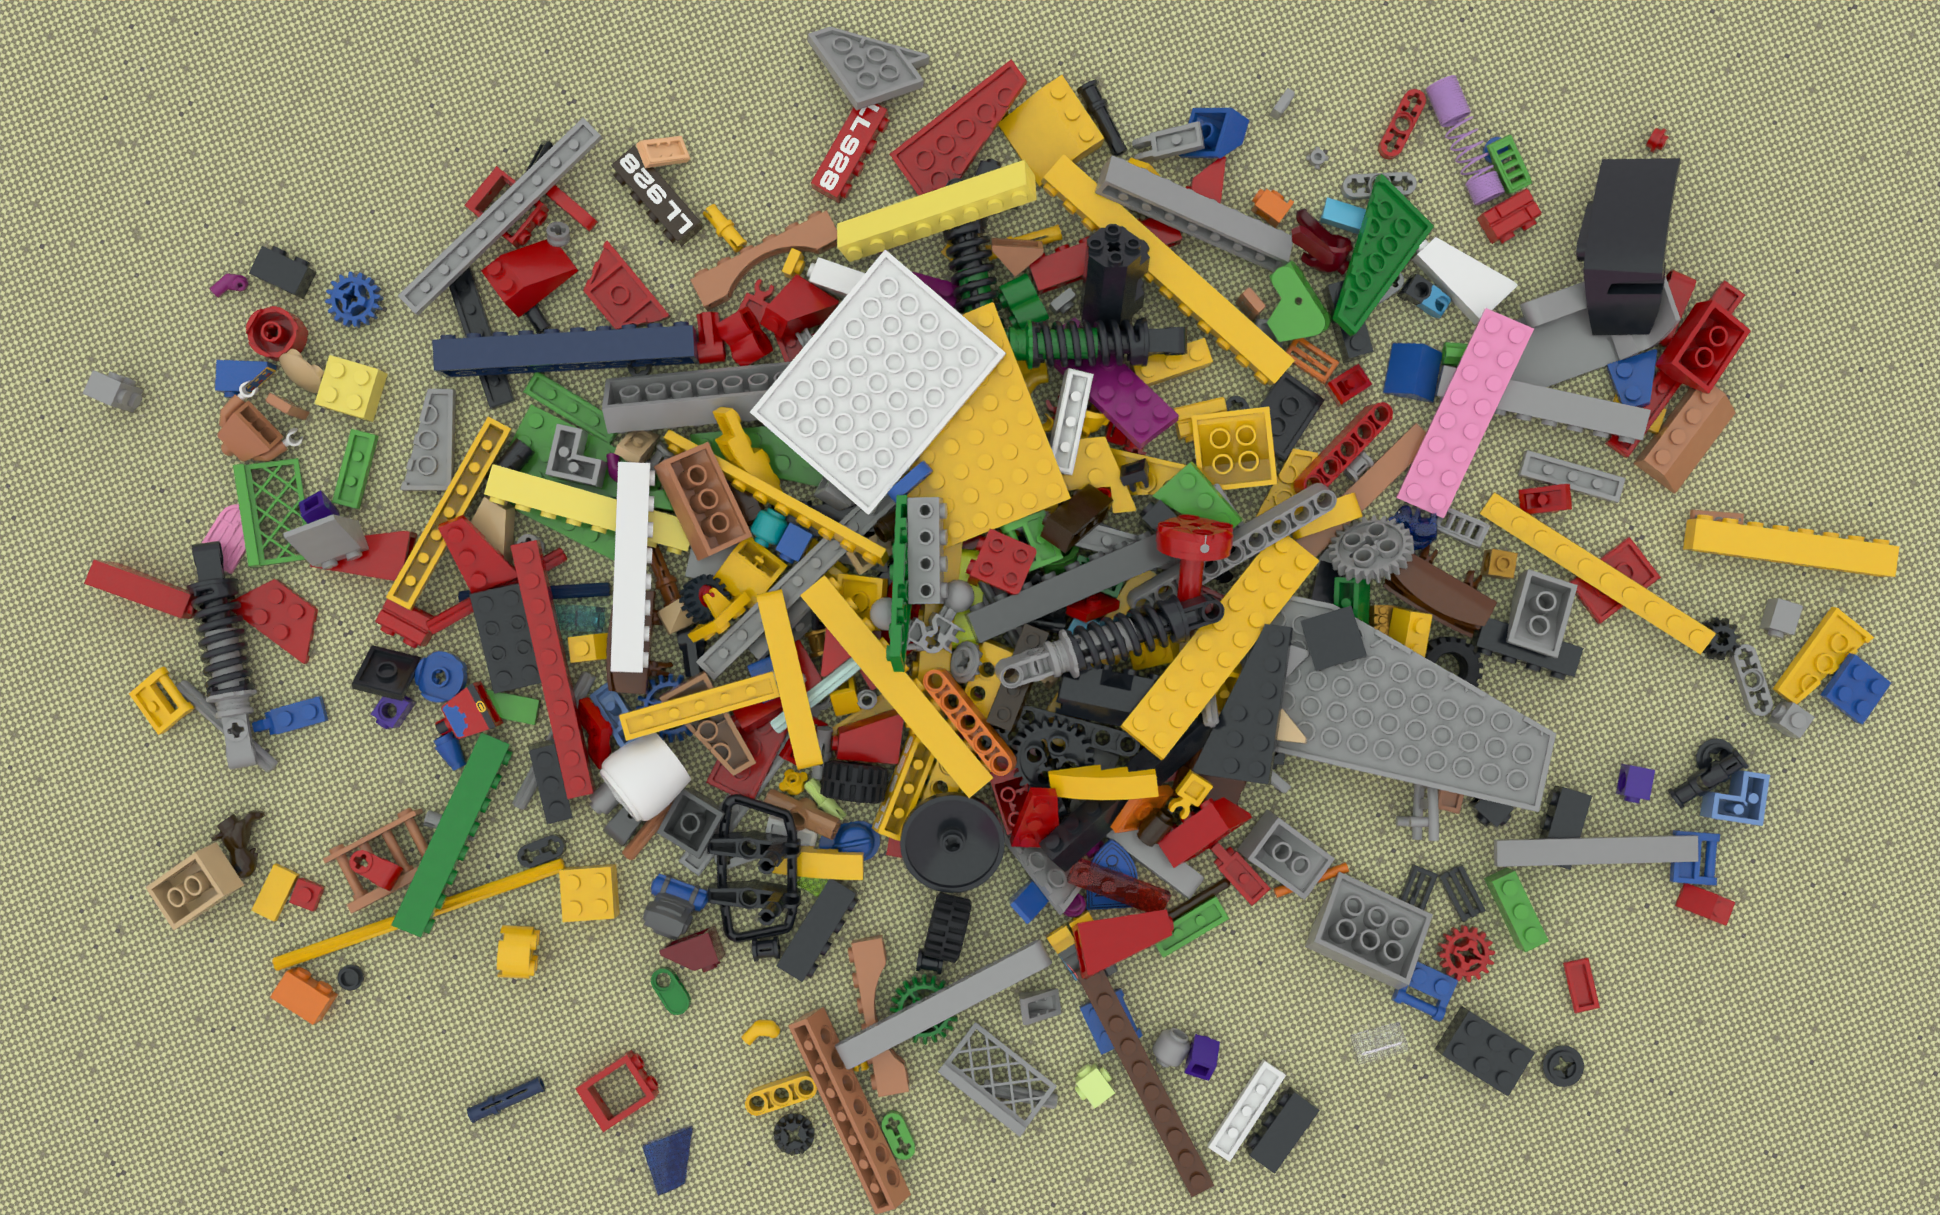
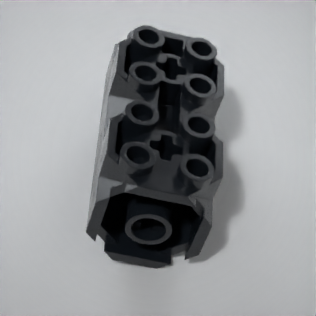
[1080,224,1150,327]
[1055,664,1160,726]

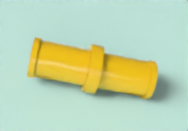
[703,204,747,253]

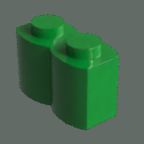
[997,273,1049,329]

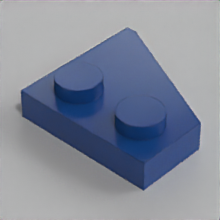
[1607,349,1657,408]

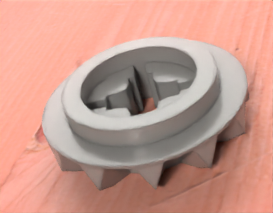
[950,641,983,683]

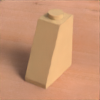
[471,496,515,565]

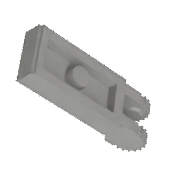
[1132,121,1205,163]

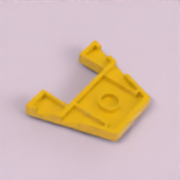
[1044,436,1136,513]

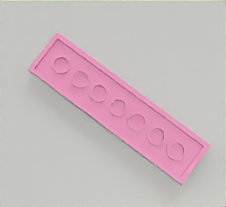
[1396,308,1534,518]

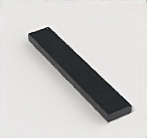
[449,267,516,410]

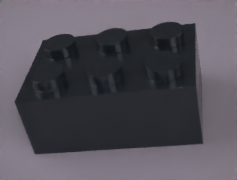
[1435,1005,1535,1096]

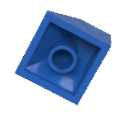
[1179,108,1249,158]

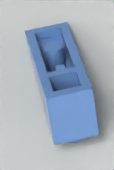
[589,683,640,748]

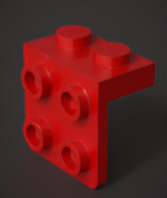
[965,529,1037,595]

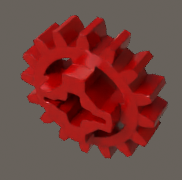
[1437,925,1495,982]

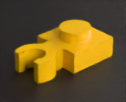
[1168,770,1213,819]

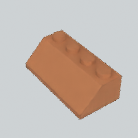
[1633,386,1736,494]
[654,442,752,561]

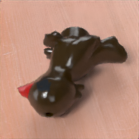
[211,810,265,879]

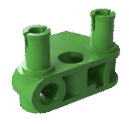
[1267,261,1332,342]

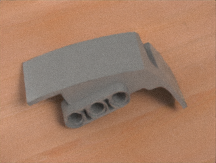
[1510,276,1681,387]

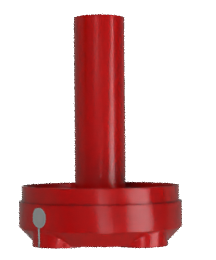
[1156,514,1234,602]

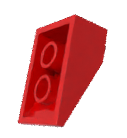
[481,239,579,318]

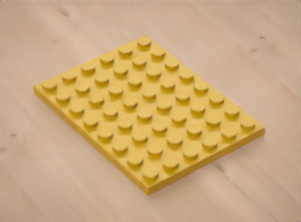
[899,302,1071,549]

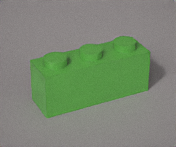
[1484,867,1549,952]

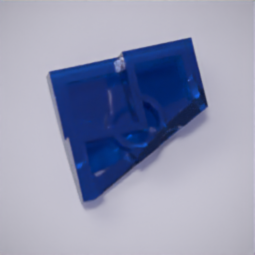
[642,1126,693,1196]

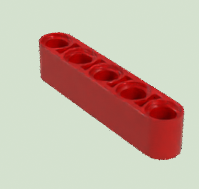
[1293,402,1393,494]

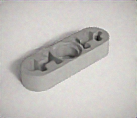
[1341,172,1417,200]
[1729,644,1773,716]

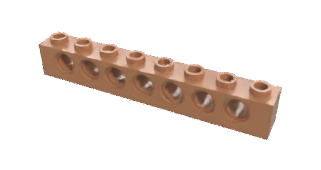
[788,1007,911,1214]

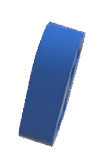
[887,461,933,503]

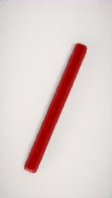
[426,548,567,634]

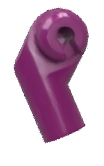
[209,273,248,298]
[606,453,620,482]

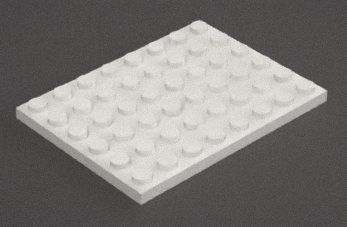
[750,250,1006,515]

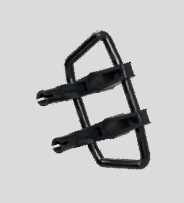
[707,794,801,943]

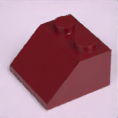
[659,926,725,972]

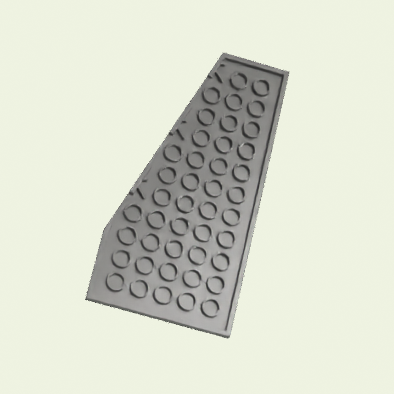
[1240,595,1556,812]

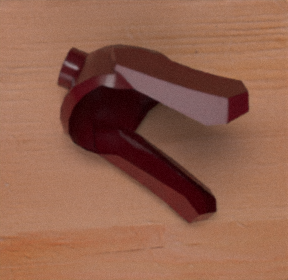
[1291,208,1353,275]

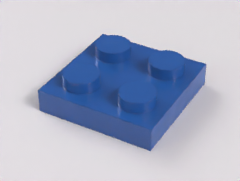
[1820,653,1891,725]

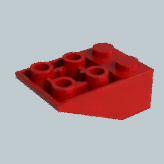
[990,748,1043,835]

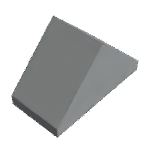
[1019,988,1061,1025]

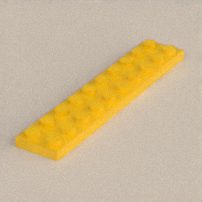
[1120,536,1319,760]

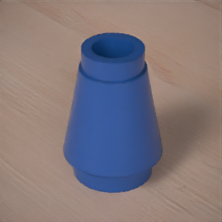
[433,731,467,771]

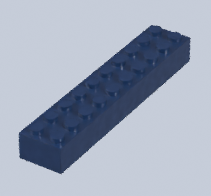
[432,322,700,378]

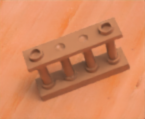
[323,807,428,914]

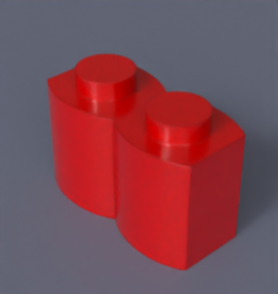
[717,306,773,366]

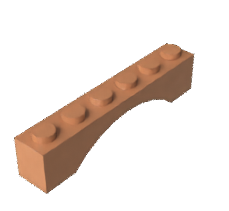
[690,210,837,311]
[848,935,910,1097]

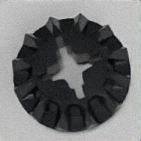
[1694,738,1734,770]
[1542,1045,1584,1087]
[773,1113,815,1156]

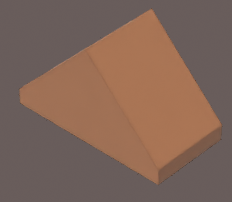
[991,238,1044,277]

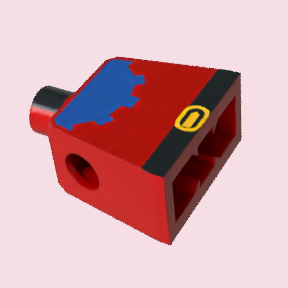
[435,680,503,739]

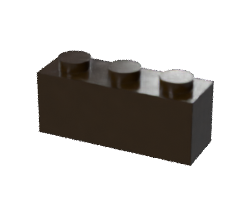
[1040,484,1114,553]

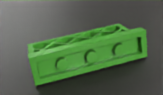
[233,458,307,569]

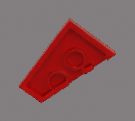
[438,515,517,593]
[1010,787,1059,848]

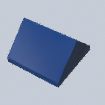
[1383,343,1443,403]

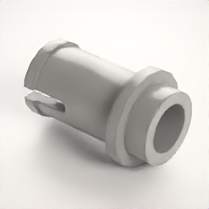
[857,686,877,709]

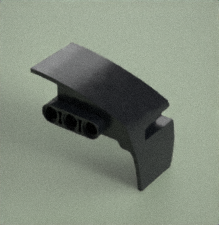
[1576,158,1681,335]

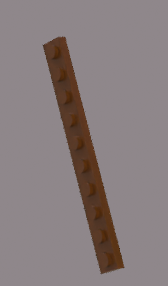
[1075,968,1214,1197]

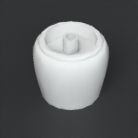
[600,733,691,821]

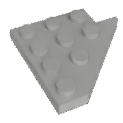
[807,27,930,111]

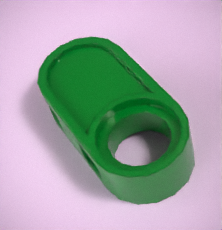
[651,967,691,1015]

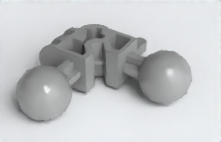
[870,580,974,653]

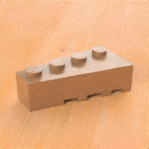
[659,671,756,776]

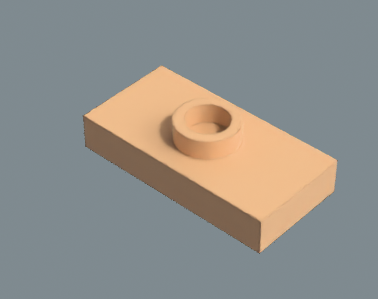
[636,136,690,168]

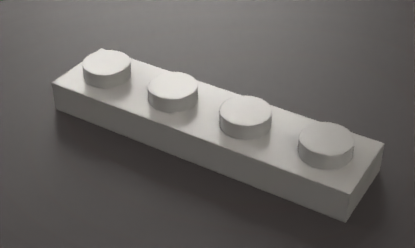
[1518,450,1626,503]

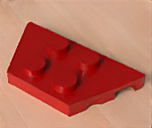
[583,241,671,329]
[230,579,318,664]

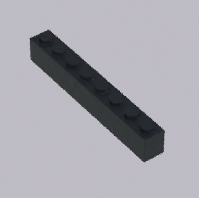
[1039,712,1213,872]

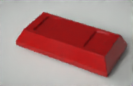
[1563,957,1600,1013]

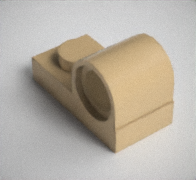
[615,430,659,463]

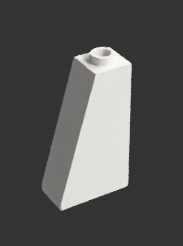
[1412,237,1518,325]
[807,257,865,299]

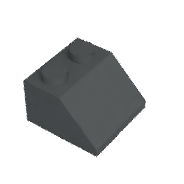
[657,788,725,859]

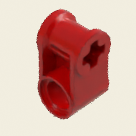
[349,850,404,892]

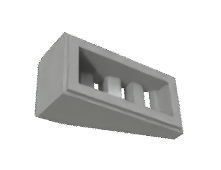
[1429,507,1490,549]

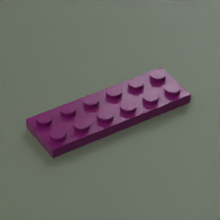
[1054,317,1179,449]

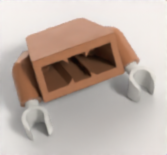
[217,381,303,462]

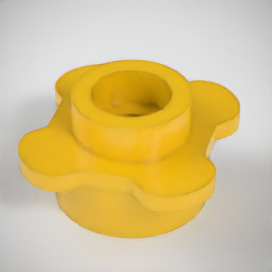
[779,769,808,795]

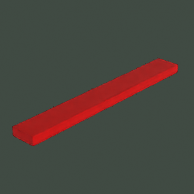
[1605,280,1745,458]

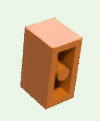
[270,967,338,1025]

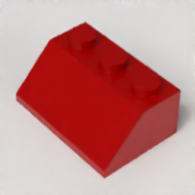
[1655,300,1751,394]
[1158,797,1253,868]

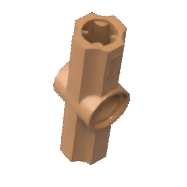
[764,789,842,840]

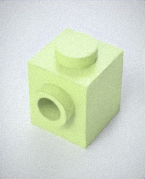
[1075,1063,1115,1109]

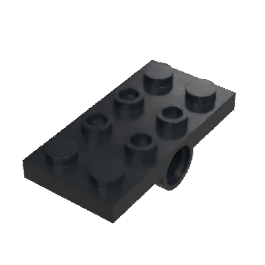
[469,582,541,694]

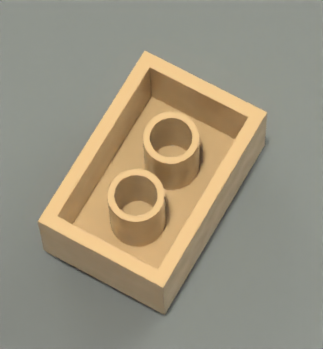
[145,842,244,930]

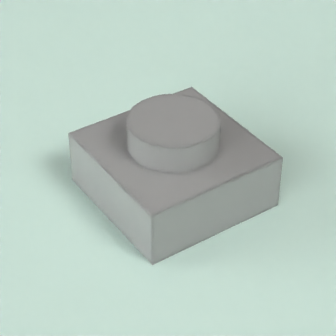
[1049,287,1076,315]

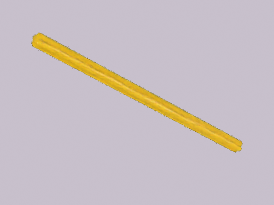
[272,858,566,971]

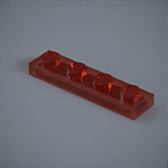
[1067,858,1171,912]

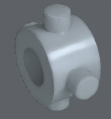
[1306,147,1328,169]

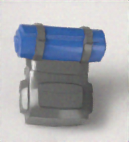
[643,873,708,940]

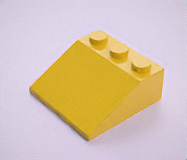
[998,75,1104,187]
[1191,407,1278,490]

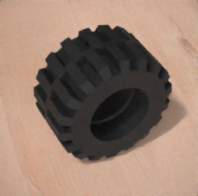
[1425,637,1483,687]
[820,760,888,804]
[923,892,972,963]

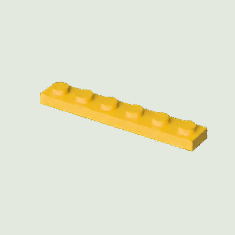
[619,671,780,741]

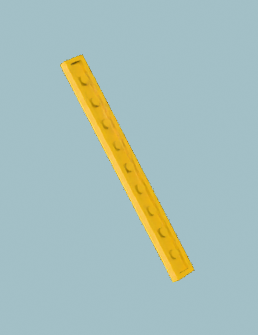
[663,429,889,567]
[1479,492,1716,655]

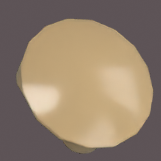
[279,349,324,393]

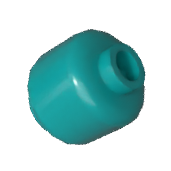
[750,507,788,548]

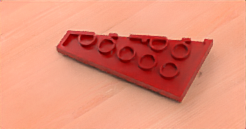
[890,59,1028,195]

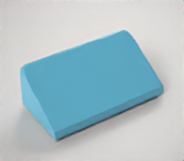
[1319,197,1366,234]

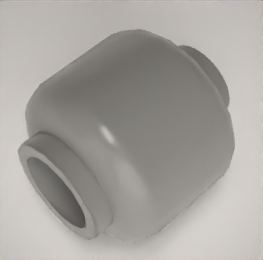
[1152,1027,1191,1068]

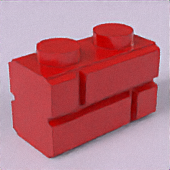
[1477,188,1542,244]
[375,599,434,648]

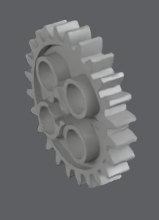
[1328,515,1414,584]

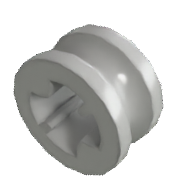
[546,222,570,247]
[795,327,812,347]

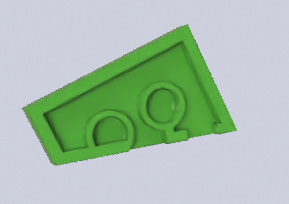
[1152,461,1243,528]

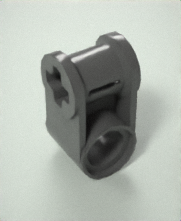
[602,807,642,847]

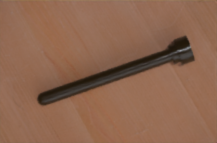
[1168,878,1230,921]

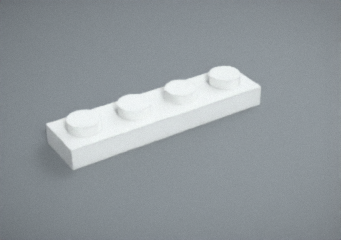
[1207,1059,1286,1162]

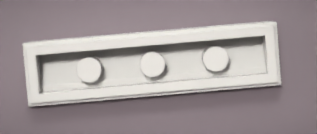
[1050,368,1094,476]

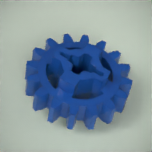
[325,271,384,328]

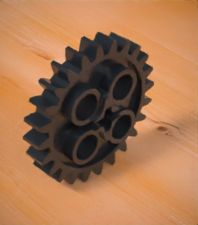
[1012,716,1095,800]

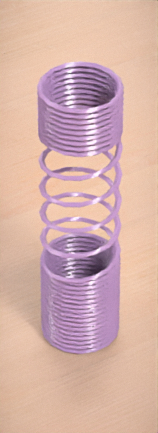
[1425,75,1505,206]

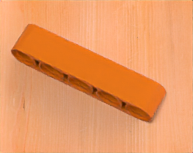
[923,668,1017,776]

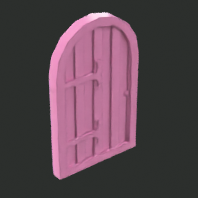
[202,504,246,574]

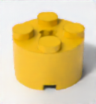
[497,925,540,979]

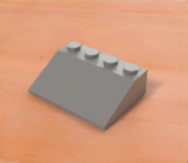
[1305,872,1433,990]

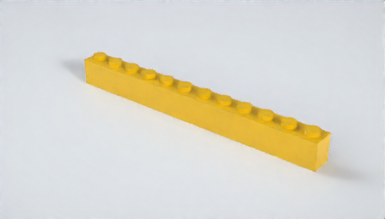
[1041,154,1295,386]

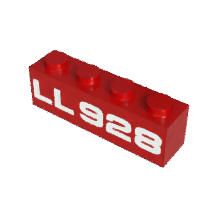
[811,104,890,203]

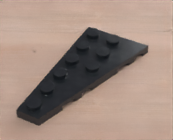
[1192,624,1293,785]

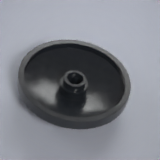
[900,792,1005,893]

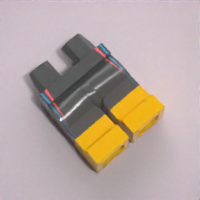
[1046,910,1118,984]

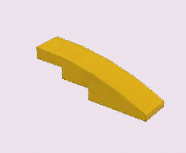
[1048,765,1159,800]
[772,846,864,880]

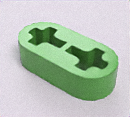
[881,1110,916,1160]

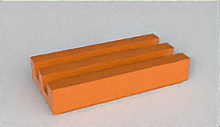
[1286,338,1340,384]

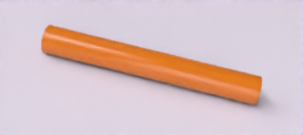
[1273,862,1349,898]

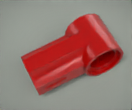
[697,312,726,364]

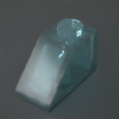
[554,604,605,633]

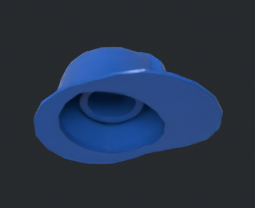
[819,821,880,861]

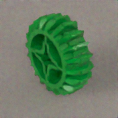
[890,973,958,1045]

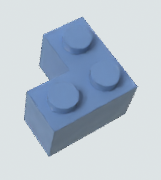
[1700,770,1770,826]

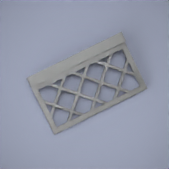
[938,1022,1057,1137]

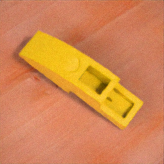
[713,407,782,491]

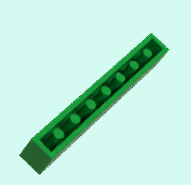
[391,732,513,938]

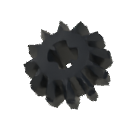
[1702,617,1742,660]

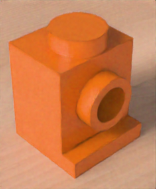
[1251,188,1294,228]

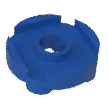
[415,651,467,703]

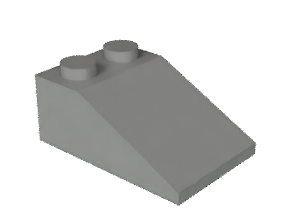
[283,514,369,570]
[1506,569,1578,658]
[1237,809,1335,900]

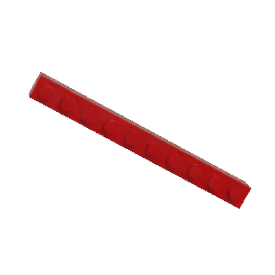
[510,540,596,799]

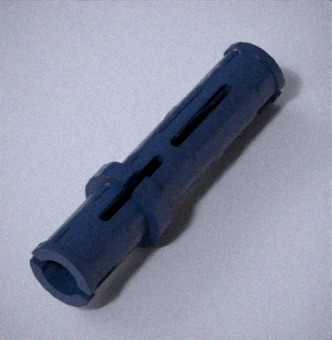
[467,1076,545,1123]

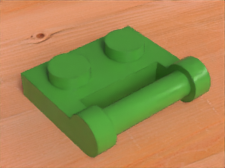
[1000,510,1063,572]

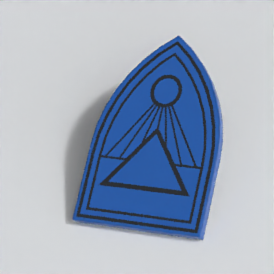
[1086,838,1138,910]

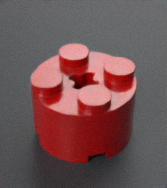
[246,306,309,362]

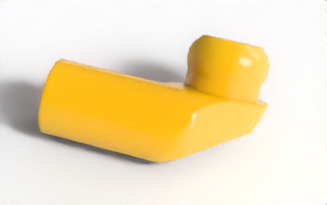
[741,1020,780,1045]

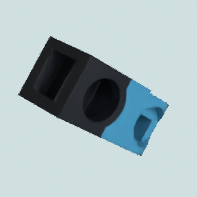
[1397,274,1452,319]

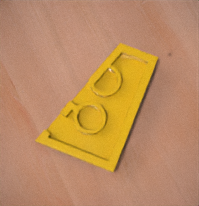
[1255,448,1318,524]

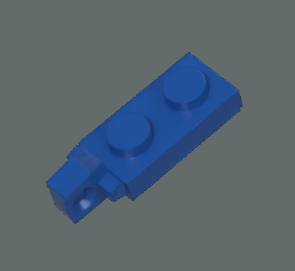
[252,696,329,735]

